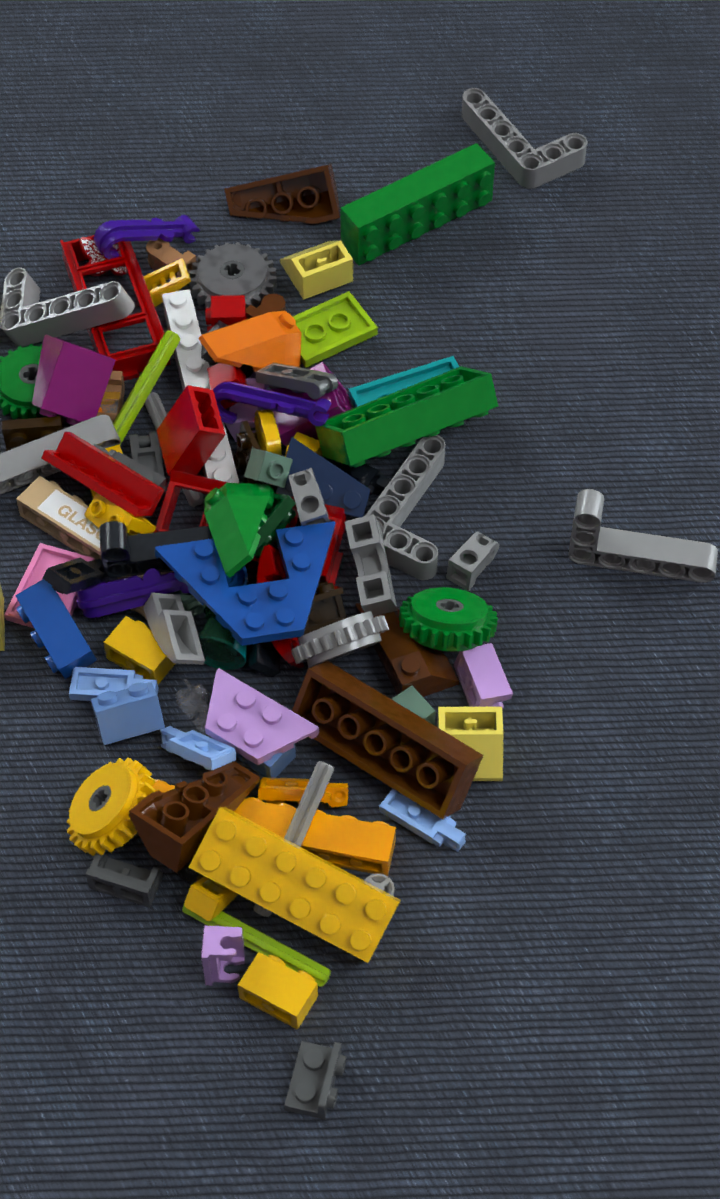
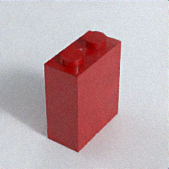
[156,385,226,476]

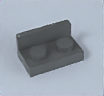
[284,1041,347,1120]

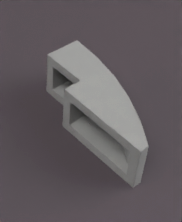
[143,593,205,665]

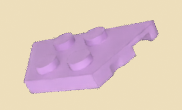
[205,668,319,765]

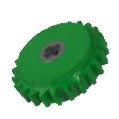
[0,344,59,420]
[399,587,498,652]

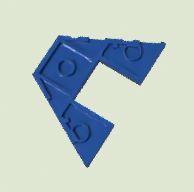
[155,521,336,646]

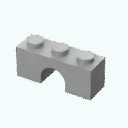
[345,514,397,616]

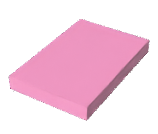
[4,543,96,628]

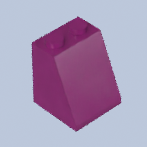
[32,334,116,425]
[263,362,353,448]

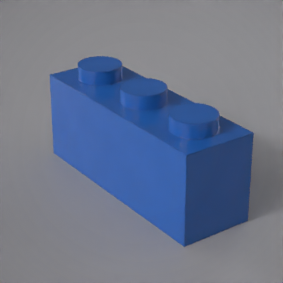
[15,579,97,679]

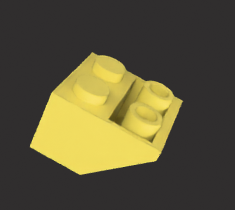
[280,241,353,300]
[437,707,503,781]

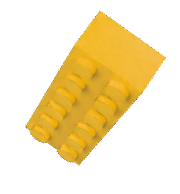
[188,807,401,963]

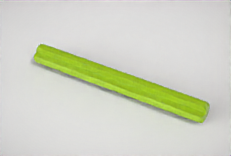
[113,330,180,445]
[182,906,331,987]

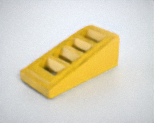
[143,258,191,307]
[184,876,238,921]

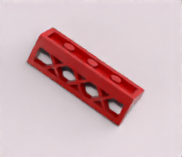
[41,432,165,517]

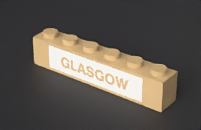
[16,476,173,579]

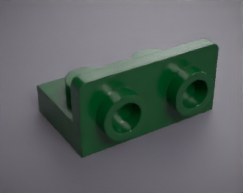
[254,493,296,558]

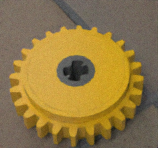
[66,758,156,856]

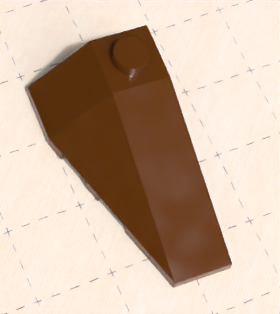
[224,164,340,224]
[355,602,459,697]
[128,761,260,873]

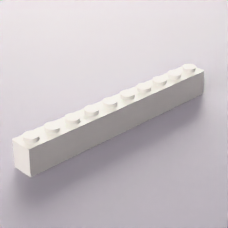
[162,289,239,483]

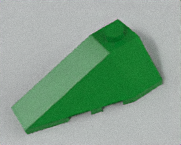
[204,483,274,578]

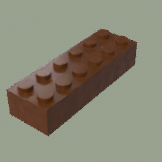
[292,661,484,819]

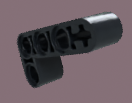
[99,521,213,578]

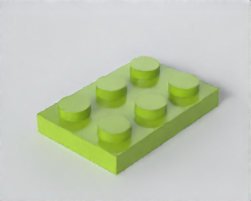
[293,291,378,368]

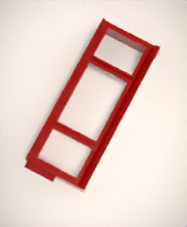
[60,235,170,381]
[154,470,347,586]

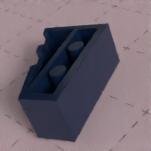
[276,437,371,518]

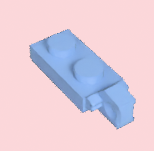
[69,667,159,701]
[160,726,236,770]
[379,789,466,852]

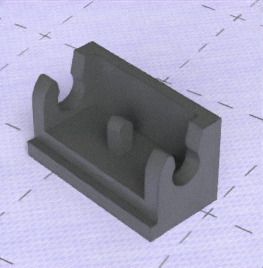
[86,853,164,908]

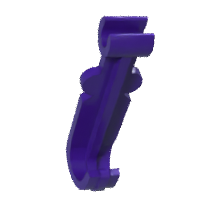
[94,215,200,259]
[213,382,332,426]
[76,568,190,618]

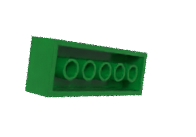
[341,143,495,266]
[315,366,498,467]

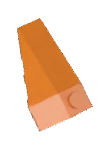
[198,311,302,372]

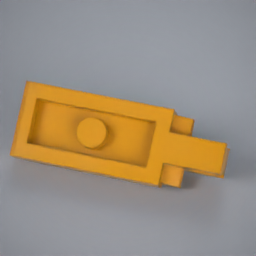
[258,777,349,807]

